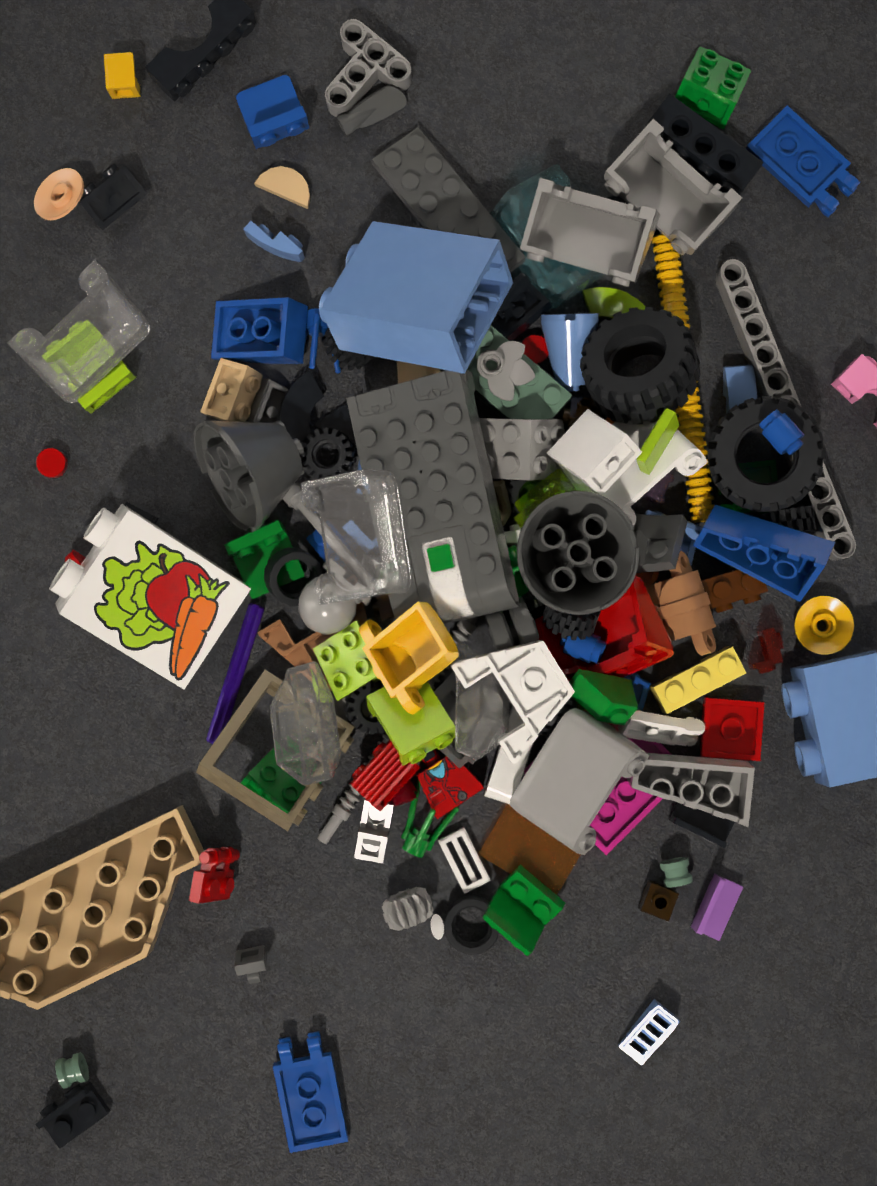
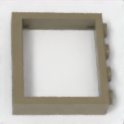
[196,670,355,831]

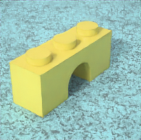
[650,647,746,714]

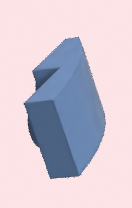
[243,221,305,262]
[723,364,757,414]

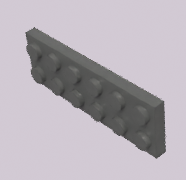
[372,127,526,272]

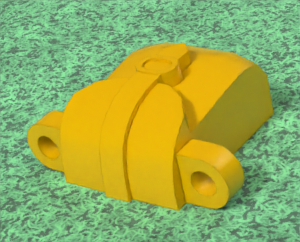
[359,601,459,715]

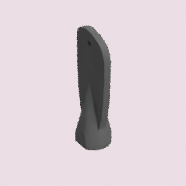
[336,85,407,137]

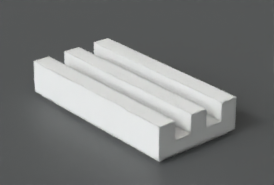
[438,827,491,894]

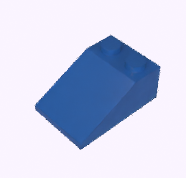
[211,297,308,364]

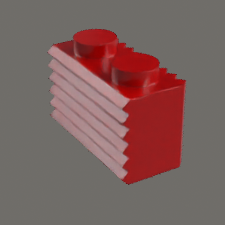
[350,740,420,812]

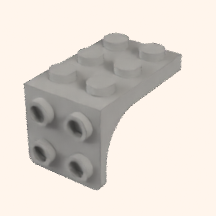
[479,418,565,481]

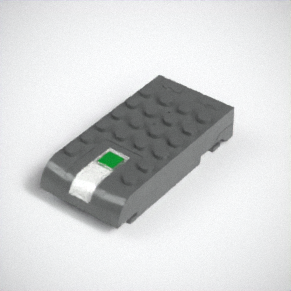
[346,370,520,624]

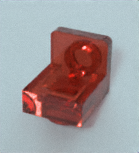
[748,628,783,674]

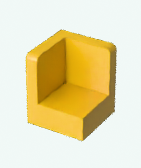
[104,52,141,99]

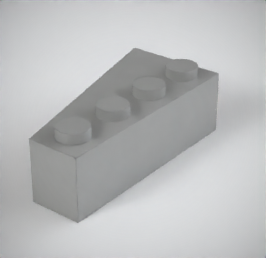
[627,753,755,827]

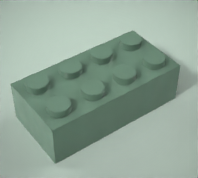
[467,325,572,419]

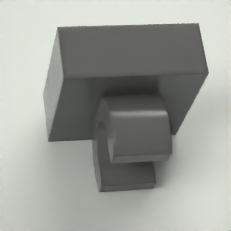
[234,945,267,984]

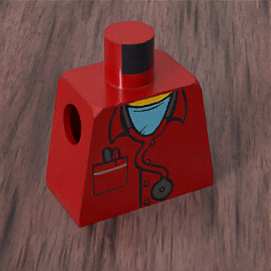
[417,749,484,819]

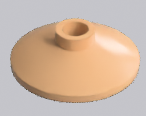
[34,168,84,220]

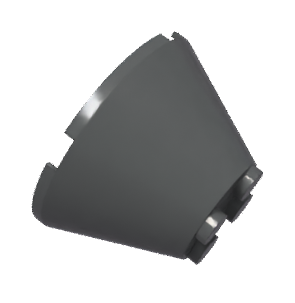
[194,421,304,533]
[517,491,639,615]

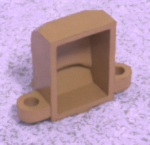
[646,551,716,656]

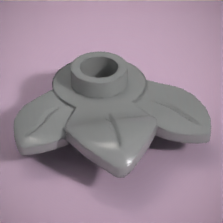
[477,341,535,401]

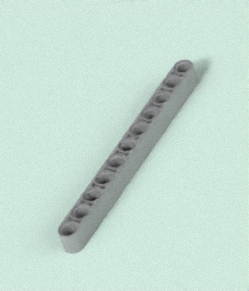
[715,259,856,561]

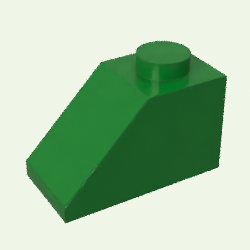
[569,669,638,726]

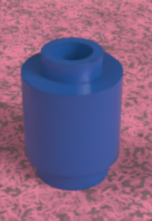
[759,409,805,456]
[560,633,607,664]

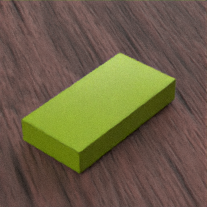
[636,408,679,475]

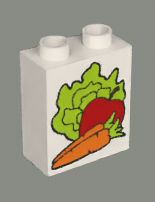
[49,504,251,689]

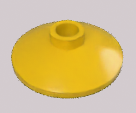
[794,596,854,655]

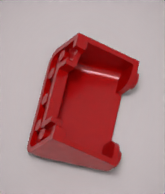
[535,576,674,681]

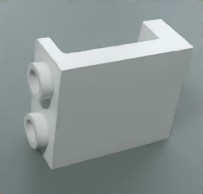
[547,409,642,496]

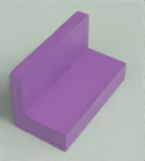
[691,873,743,941]

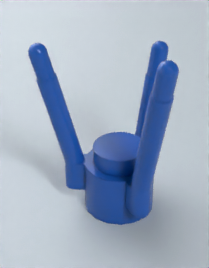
[305,309,341,373]

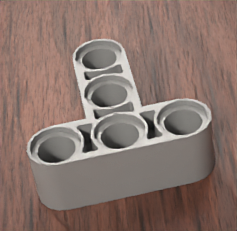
[325,19,412,117]

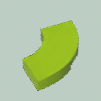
[582,287,646,320]

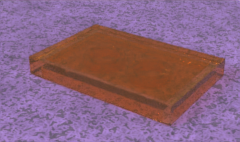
[478,804,581,895]

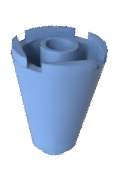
[541,313,599,392]

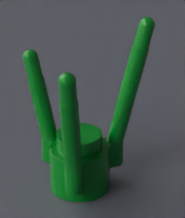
[401,780,459,858]

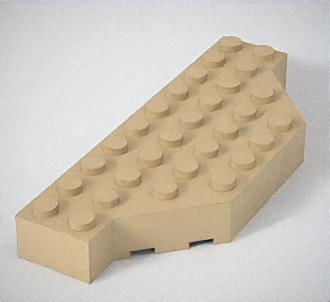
[0,805,204,1010]

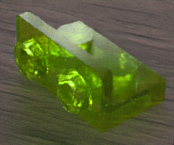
[514,469,577,528]

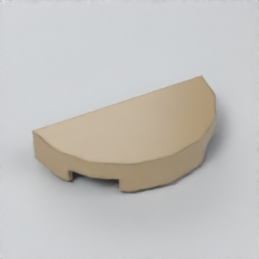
[254,166,311,209]

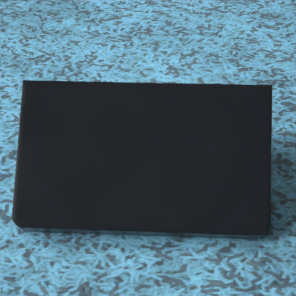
[668,802,735,849]

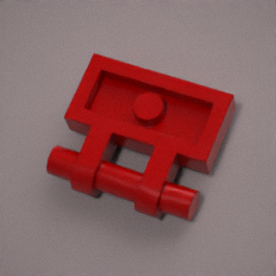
[189,846,240,904]

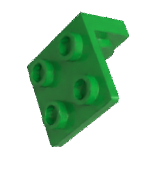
[675,47,751,130]
[224,520,305,599]
[241,736,327,814]
[483,864,566,956]

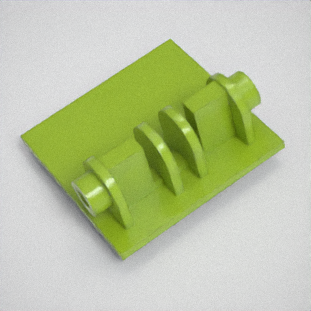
[313,620,380,701]

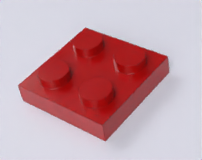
[700,697,765,761]

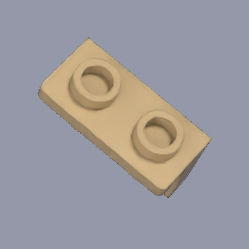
[200,358,263,422]

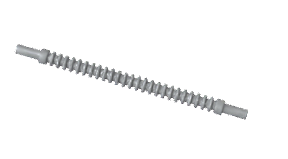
[317,616,480,845]

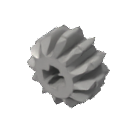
[382,887,434,931]

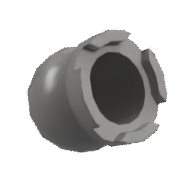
[298,558,373,635]

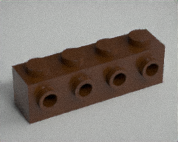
[701,570,768,613]

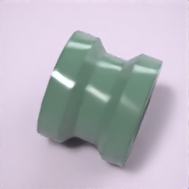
[659,857,693,888]
[55,1052,89,1089]

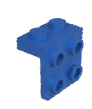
[236,75,309,149]

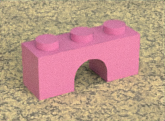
[831,354,877,427]

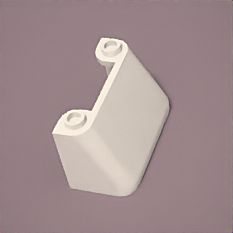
[561,417,708,527]

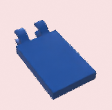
[746,105,860,217]
[273,1031,349,1153]

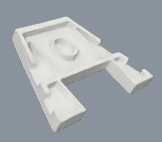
[450,640,575,765]

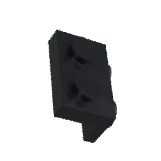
[491,272,552,341]

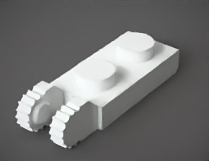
[618,710,706,747]

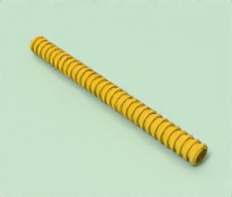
[652,234,714,523]

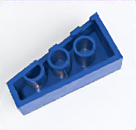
[693,505,835,602]

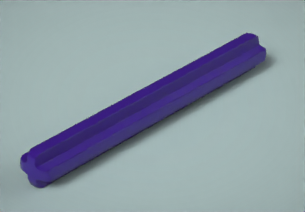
[206,603,264,744]

